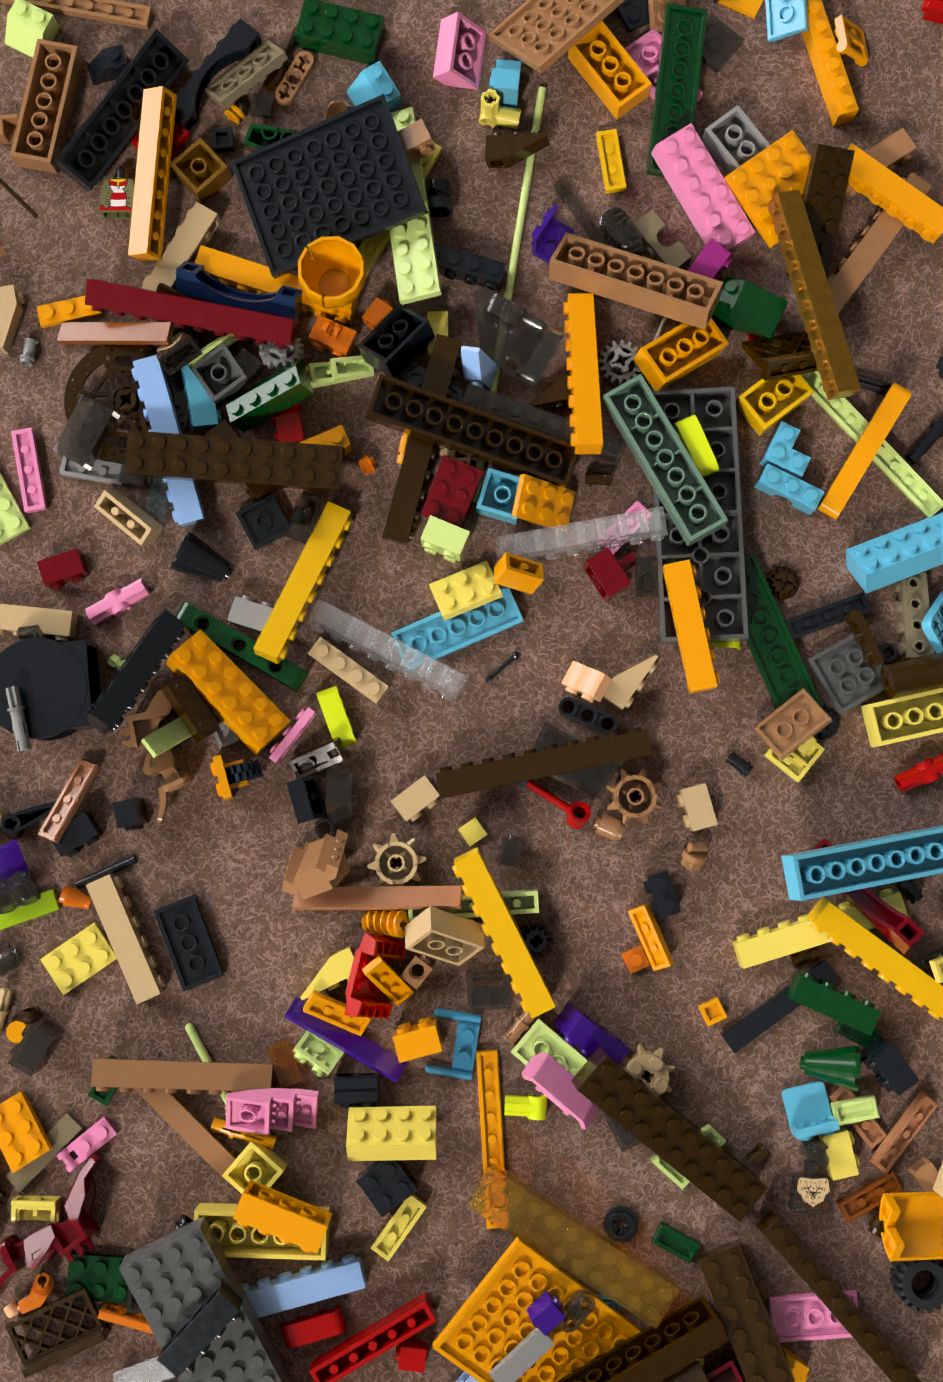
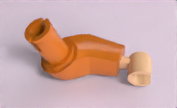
[3,1273,54,1318]

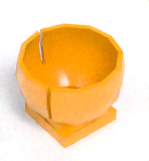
[298,236,366,312]

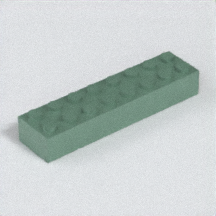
[603,374,728,547]

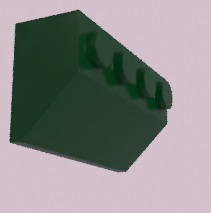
[226,358,314,433]

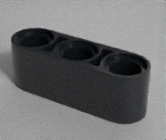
[558,697,617,734]

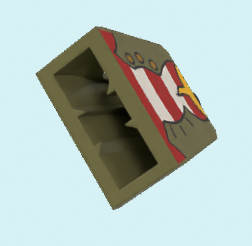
[98,169,135,219]

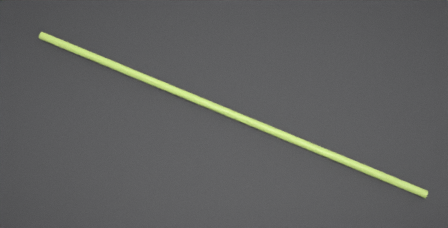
[473,86,546,503]

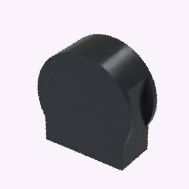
[0,637,101,741]

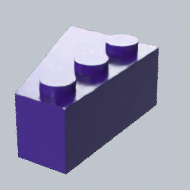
[554,1002,630,1063]

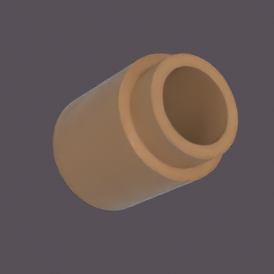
[592,813,626,841]

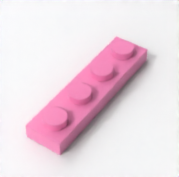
[11,427,48,513]

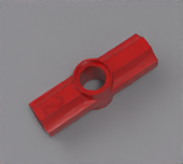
[893,753,943,793]

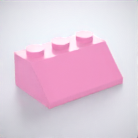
[433,12,487,90]

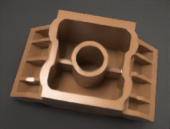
[282,829,351,900]

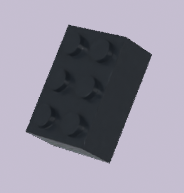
[357,304,435,378]

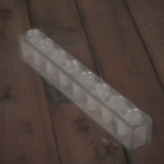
[495,506,668,562]
[307,599,470,702]

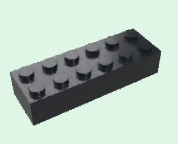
[82,609,187,734]

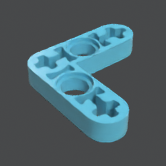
[922,591,943,653]

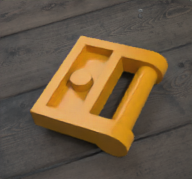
[834,15,869,67]

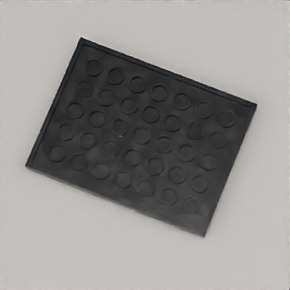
[231,94,428,279]

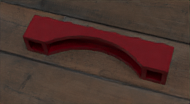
[812,838,925,954]

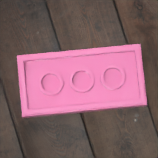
[768,1290,858,1343]

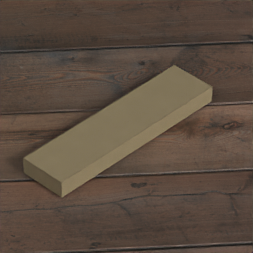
[5,1112,84,1192]

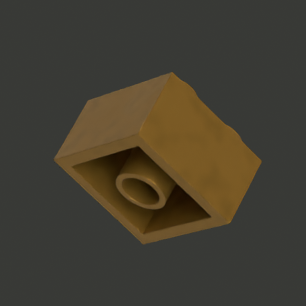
[170,137,232,204]

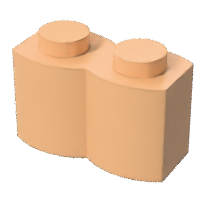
[561,661,612,703]

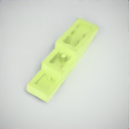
[306,355,375,389]

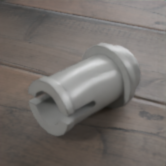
[19,338,38,367]

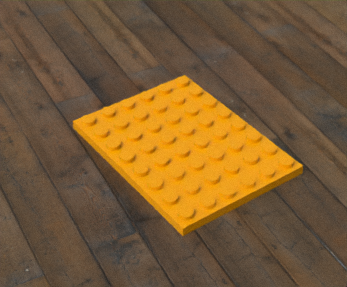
[432,1236,643,1382]

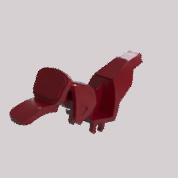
[0,1153,103,1295]

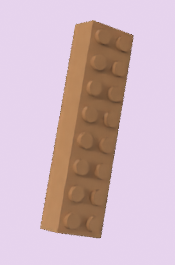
[549,233,723,330]

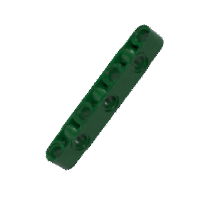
[175,601,308,692]

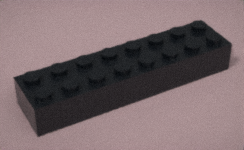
[53,29,189,192]

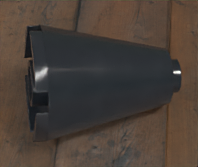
[170,531,233,582]

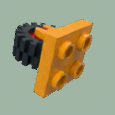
[210,755,263,800]

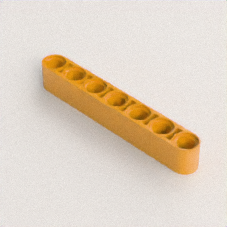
[817,382,913,520]

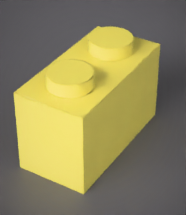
[819,1126,860,1181]

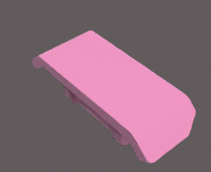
[522,1052,599,1130]

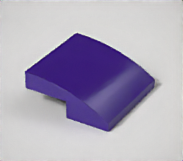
[0,840,32,889]

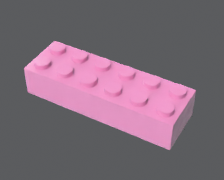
[651,123,756,251]

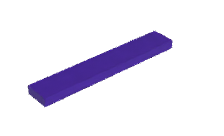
[284,997,408,1083]

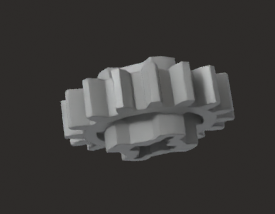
[259,337,305,372]
[598,340,642,386]

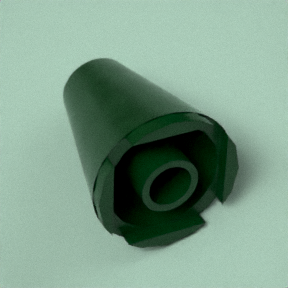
[800,1046,860,1091]

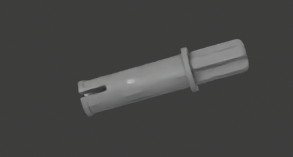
[6,686,32,752]

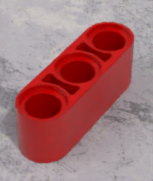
[280,1305,347,1349]

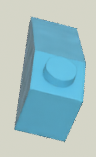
[181,364,221,431]

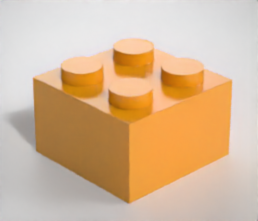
[393,1017,443,1063]

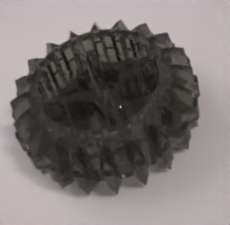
[599,207,644,256]

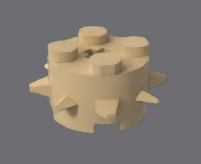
[367,833,426,886]
[622,1044,675,1095]

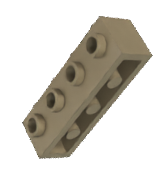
[892,572,934,660]

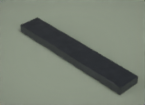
[721,959,838,1054]

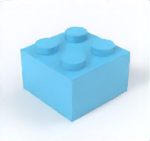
[476,468,520,525]

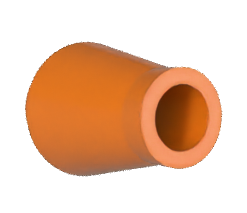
[58,886,92,910]

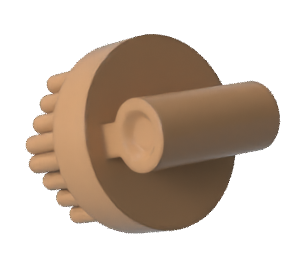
[681,843,708,871]

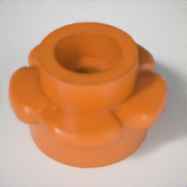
[358,455,377,475]

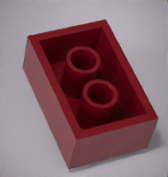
[421,455,485,528]

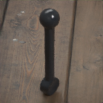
[485,652,520,683]

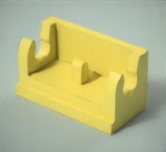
[11,1195,61,1223]

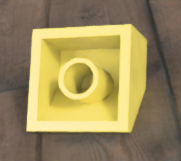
[222,1141,288,1194]

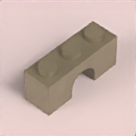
[631,209,692,269]

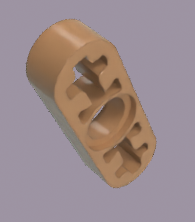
[275,51,315,107]

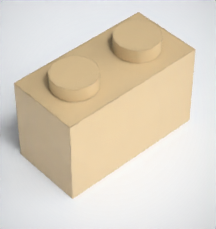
[391,775,440,822]
[676,783,718,831]

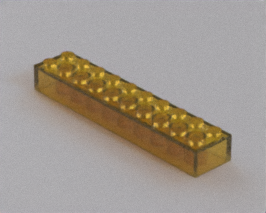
[468,1162,680,1329]

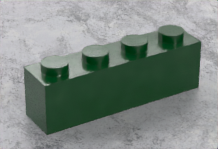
[786,972,881,1036]

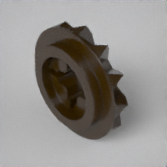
[766,566,800,600]

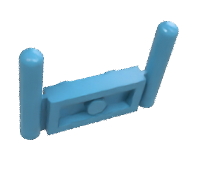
[425,1008,481,1080]

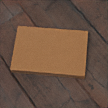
[753,688,832,761]

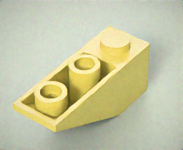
[300,946,355,1000]

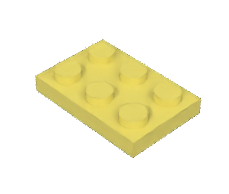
[429,561,503,621]
[40,922,117,995]

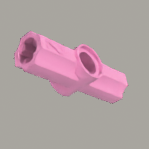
[85,578,151,626]

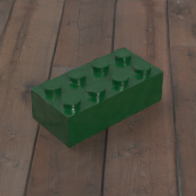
[295,0,386,65]

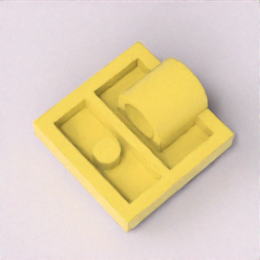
[763,737,825,782]

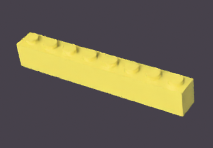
[732,888,908,969]

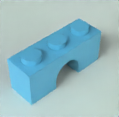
[754,463,825,515]

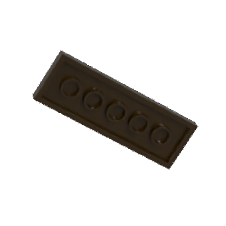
[786,144,855,277]

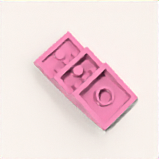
[624,30,703,102]
[226,1088,319,1135]

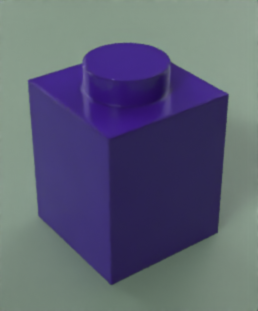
[527,1291,566,1336]

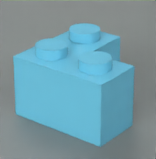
[489,59,521,109]
[759,421,811,479]

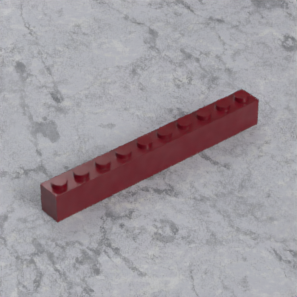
[85,279,298,349]

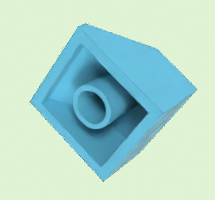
[346,61,402,112]

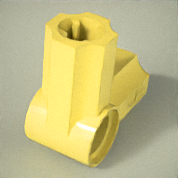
[479,89,521,129]

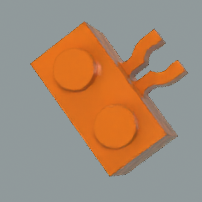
[309,315,358,358]

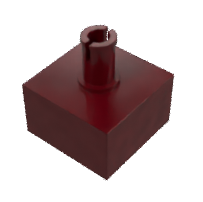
[583,547,639,603]

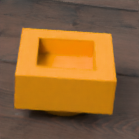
[697,996,727,1027]

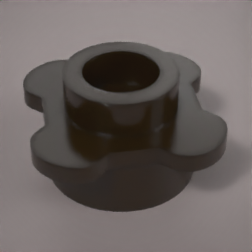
[18,1007,43,1024]

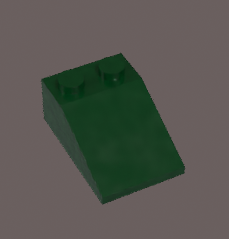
[711,276,788,340]

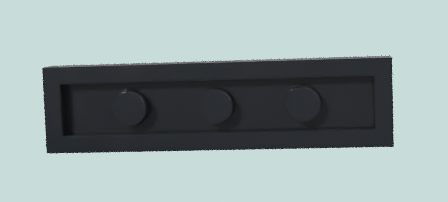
[784,592,871,640]

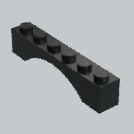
[175,19,262,131]

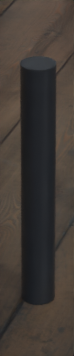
[75,855,138,889]

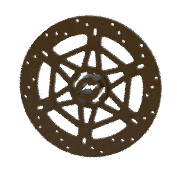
[64,345,189,464]

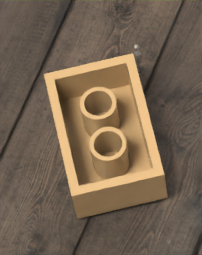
[405,906,485,966]

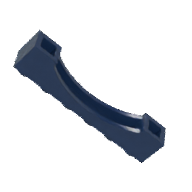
[176,261,303,319]

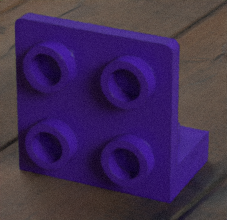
[531,204,575,264]

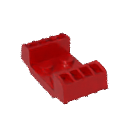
[345,933,406,1019]

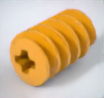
[361,910,409,938]

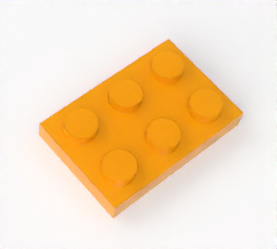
[512,474,576,532]
[0,1091,53,1173]

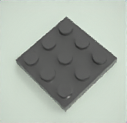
[807,634,884,715]

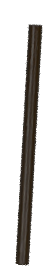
[0,178,38,218]

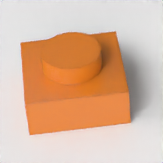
[621,945,650,974]

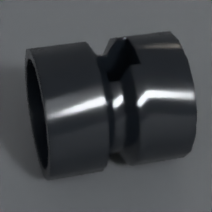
[425,178,452,217]

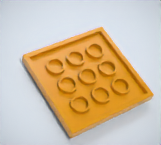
[724,130,811,249]

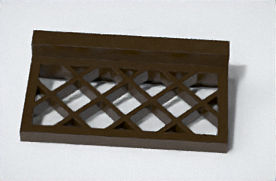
[741,331,817,381]
[5,1286,111,1378]

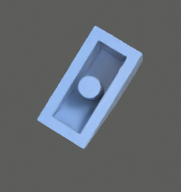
[461,346,499,390]

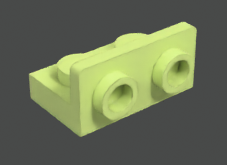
[292,1031,344,1078]

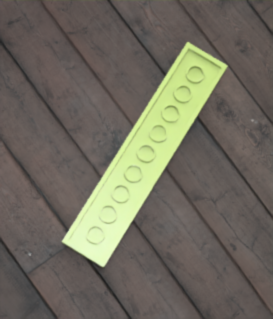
[390,107,442,305]

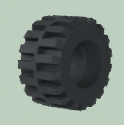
[889,1259,943,1313]

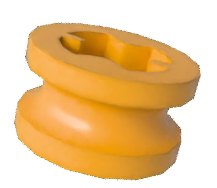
[224,105,245,125]

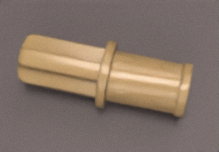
[0,988,13,1032]

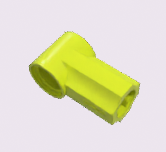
[504,1094,547,1120]

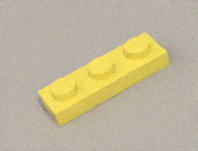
[371,1194,427,1262]

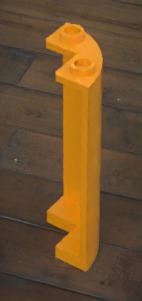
[879,1192,943,1261]

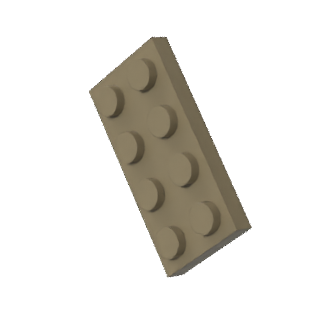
[204,40,288,109]

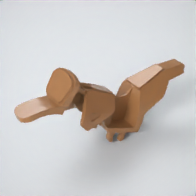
[120,672,191,824]

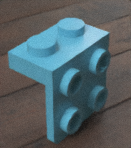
[781,1081,840,1141]

